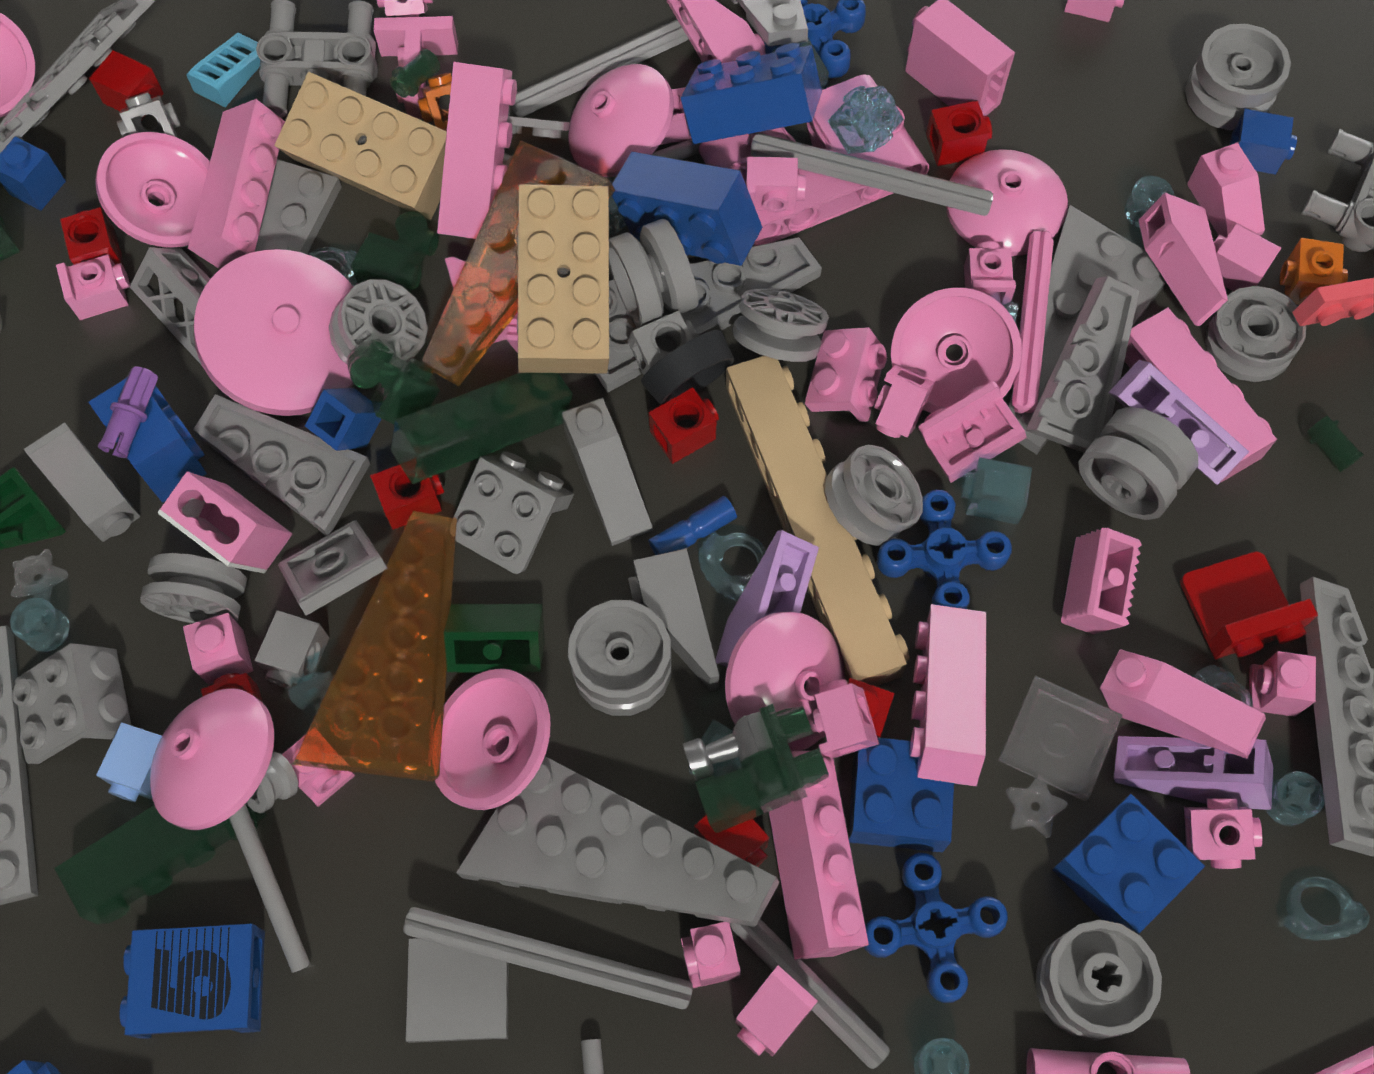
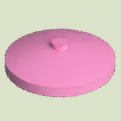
[194,249,361,416]

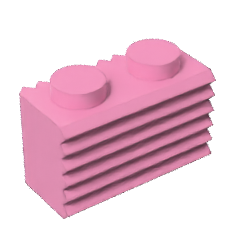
[1061,528,1142,634]

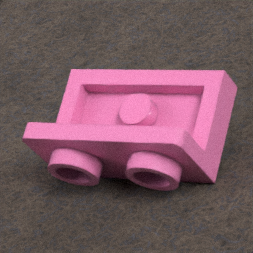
[805,327,887,422]
[918,381,1027,483]

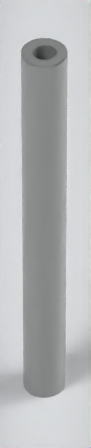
[229,804,310,973]

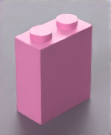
[905,0,1015,116]

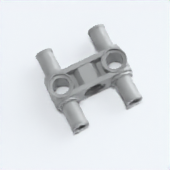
[256,0,378,118]
[1301,129,1374,252]

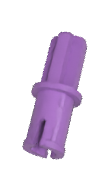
[98,366,158,458]

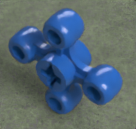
[763,0,866,79]
[876,489,1012,609]
[864,853,1008,1003]

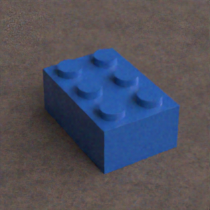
[680,43,822,144]
[609,152,763,266]

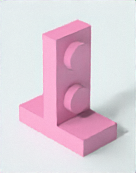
[374,16,458,119]

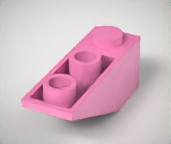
[1138,193,1228,326]

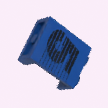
[120,924,265,1039]

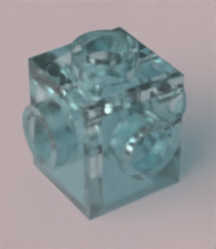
[828,86,904,154]

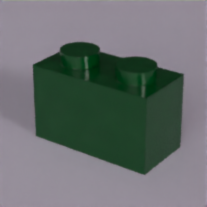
[444,604,545,672]

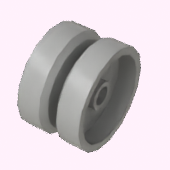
[1185,24,1291,130]
[609,219,698,328]
[1078,407,1198,520]
[568,600,672,716]
[1035,920,1162,1041]

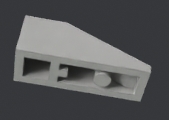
[562,398,653,546]
[24,422,140,542]
[628,548,719,691]

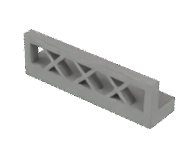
[130,247,210,365]

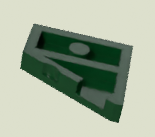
[0,467,66,550]

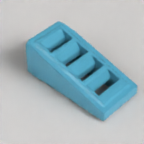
[186,33,260,108]

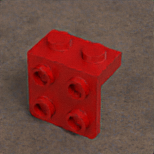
[1180,551,1318,659]

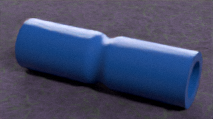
[648,496,737,555]

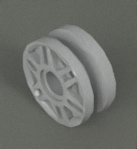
[329,279,428,376]
[1205,286,1307,382]
[732,289,829,362]
[825,444,923,546]
[140,553,247,624]

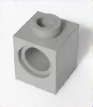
[628,310,698,375]
[255,610,329,688]

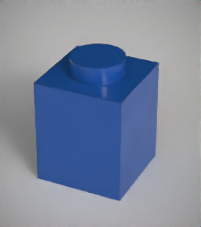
[1230,109,1297,175]
[0,136,66,211]
[305,388,385,451]

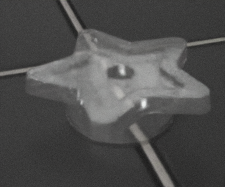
[11,549,69,604]
[1006,775,1068,838]

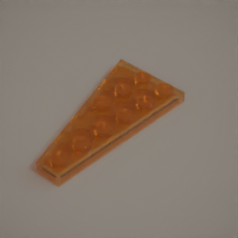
[422,140,615,386]
[292,511,457,782]

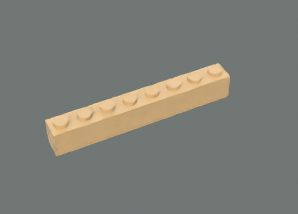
[726,356,909,686]

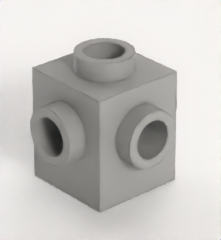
[116,92,181,137]

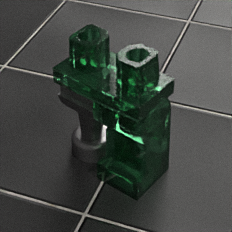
[683,704,829,833]

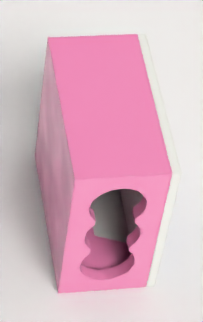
[157,472,292,573]

